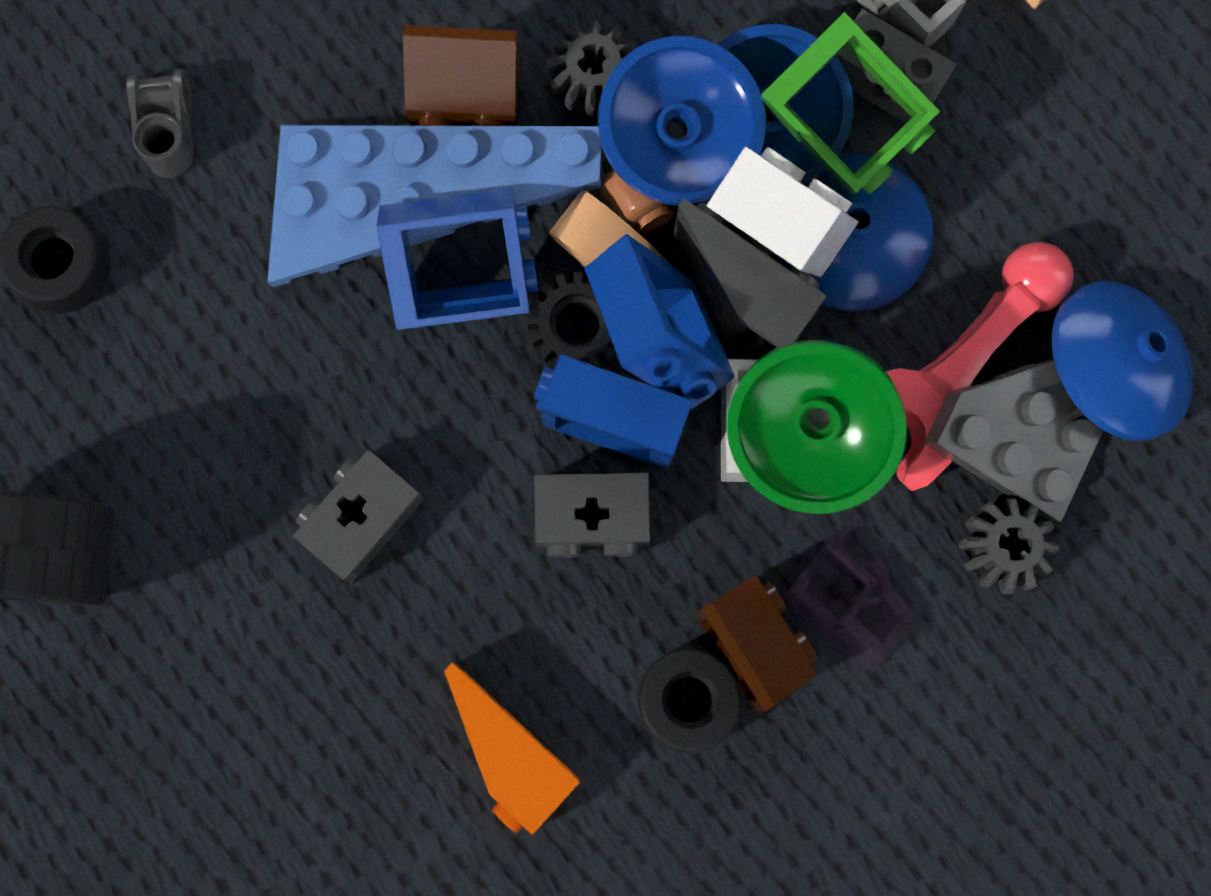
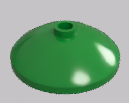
[727,340,907,514]

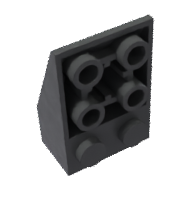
[673,199,826,360]

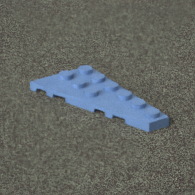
[267,125,604,287]

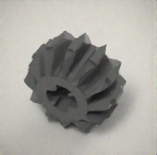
[547,20,635,118]
[959,498,1060,595]

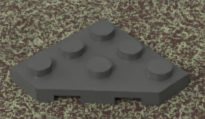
[924,359,1103,522]

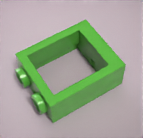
[760,12,940,196]

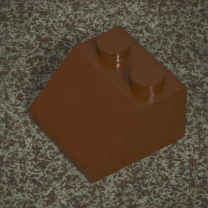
[403,25,521,126]
[695,576,818,712]

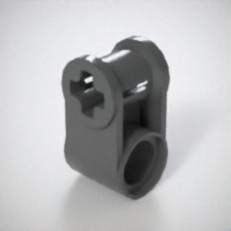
[126,68,194,178]

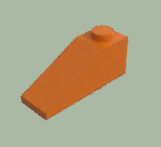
[444,662,580,835]

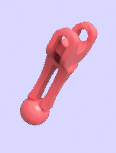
[886,242,1074,491]

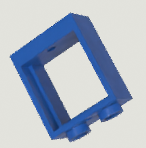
[376,188,539,330]
[584,233,735,410]
[534,354,692,470]

